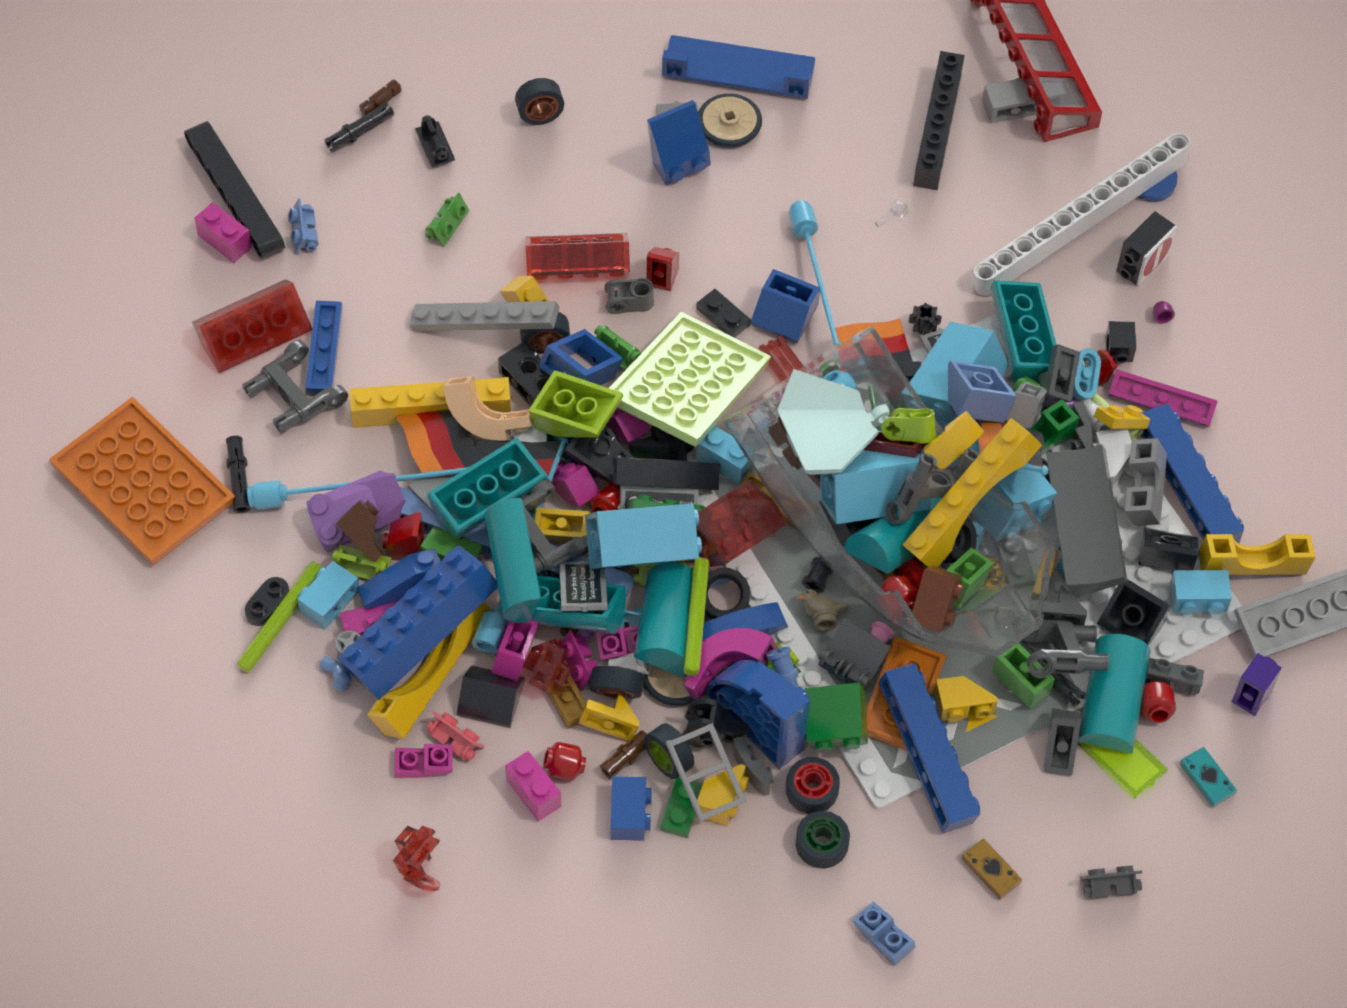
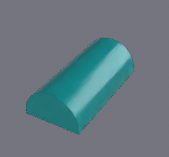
[990,280,1057,384]
[427,438,548,538]
[844,497,941,574]
[484,498,541,623]
[634,562,693,678]
[531,576,626,634]
[1078,634,1151,754]

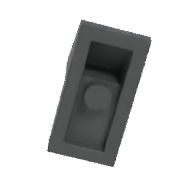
[1038,344,1080,403]
[1029,585,1087,625]

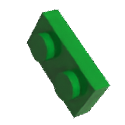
[661,777,703,838]

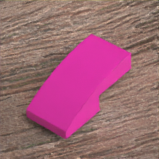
[596,625,639,660]
[394,744,453,778]

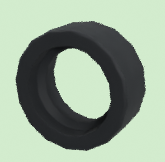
[705,568,750,619]

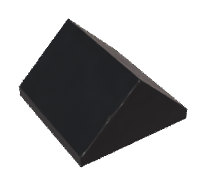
[1138,527,1199,571]
[1097,579,1171,646]
[457,665,525,728]

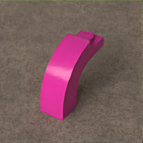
[684,628,778,700]

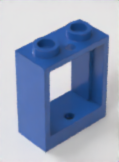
[538,329,623,385]

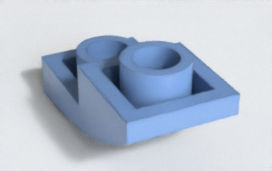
[853,901,916,965]

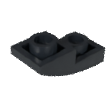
[628,435,688,461]

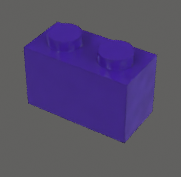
[1231,653,1282,716]

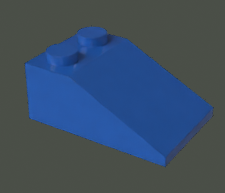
[647,100,711,185]

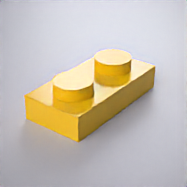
[1094,405,1151,429]

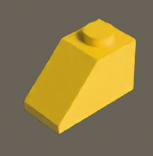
[535,508,590,544]

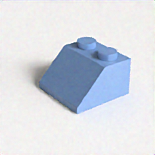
[948,360,1016,423]

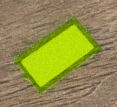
[1077,738,1168,799]

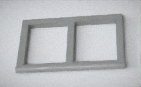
[666,723,747,822]

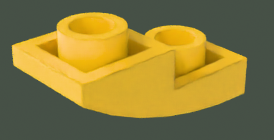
[924,411,984,469]

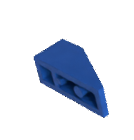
[358,548,440,610]

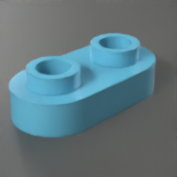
[1073,348,1101,401]

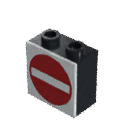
[1116,211,1177,287]

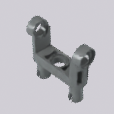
[242,339,349,434]
[885,449,980,525]
[485,479,588,574]
[1013,614,1109,678]

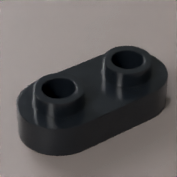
[245,577,289,626]

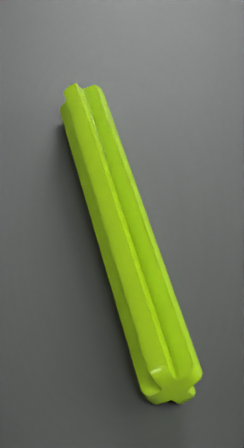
[684,557,709,676]
[237,562,323,673]

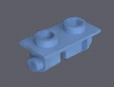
[288,198,319,255]

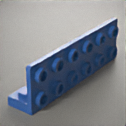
[662,35,815,99]

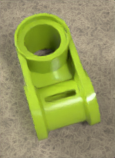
[881,408,937,443]

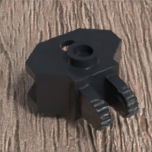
[681,698,749,748]

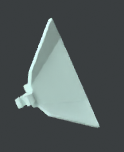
[777,369,890,475]

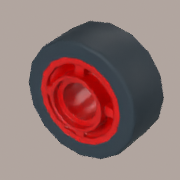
[786,757,840,814]

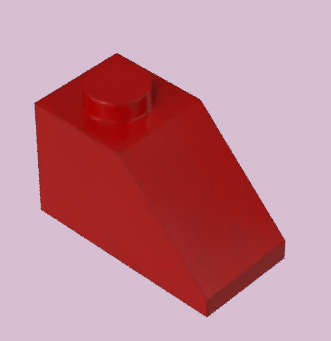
[646,247,680,291]
[382,512,424,561]

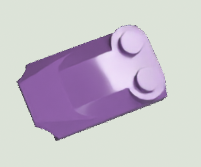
[306,470,405,552]

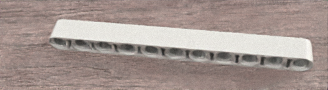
[974,133,1190,296]

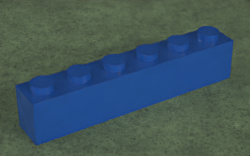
[1141,403,1244,543]
[878,663,980,833]

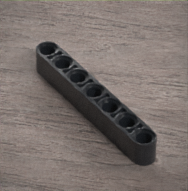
[184,121,285,259]

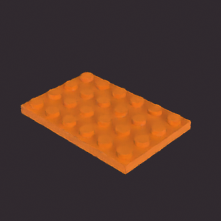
[49,396,235,566]

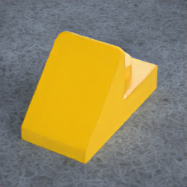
[578,694,640,742]

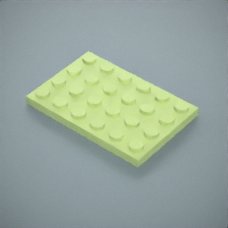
[609,312,771,447]

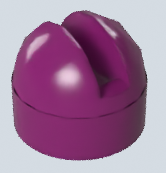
[1153,301,1175,324]

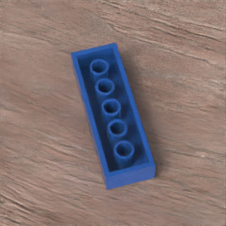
[337,545,498,700]

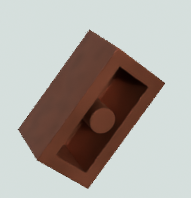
[909,566,964,632]

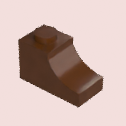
[336,499,384,563]

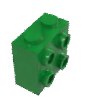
[805,683,868,752]

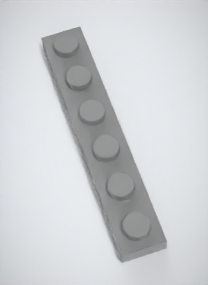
[409,301,560,331]

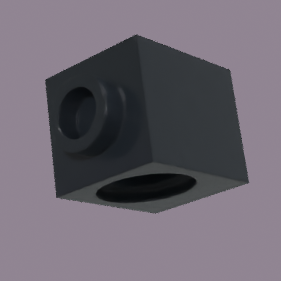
[1105,321,1136,363]

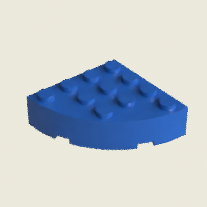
[704,660,810,770]

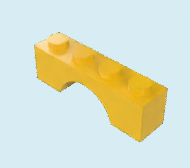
[1198,534,1316,575]

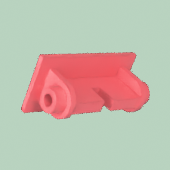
[426,712,485,761]

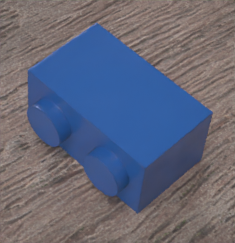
[610,776,652,841]

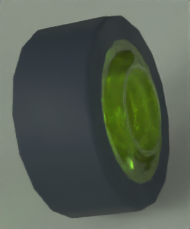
[644,723,695,779]

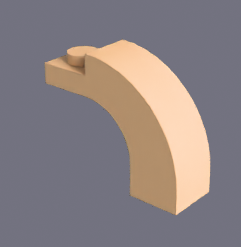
[443,375,533,441]

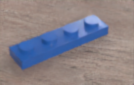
[305,300,343,394]

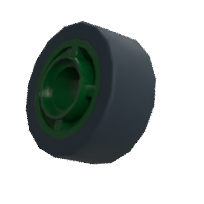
[795,811,850,869]

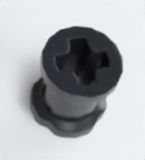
[802,557,835,593]

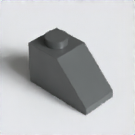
[1044,708,1081,775]

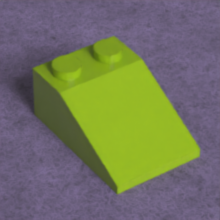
[528,370,624,437]

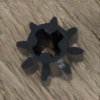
[908,303,942,335]

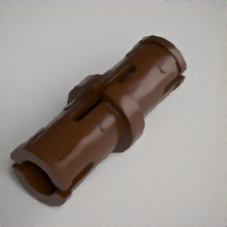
[600,730,647,779]

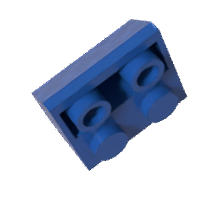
[750,269,820,344]

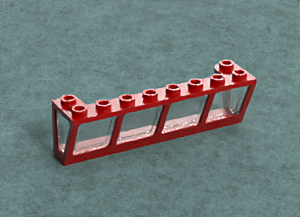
[970,0,1102,143]

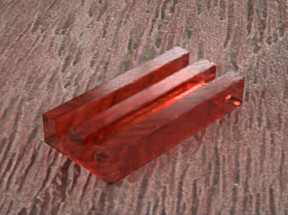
[759,335,809,385]

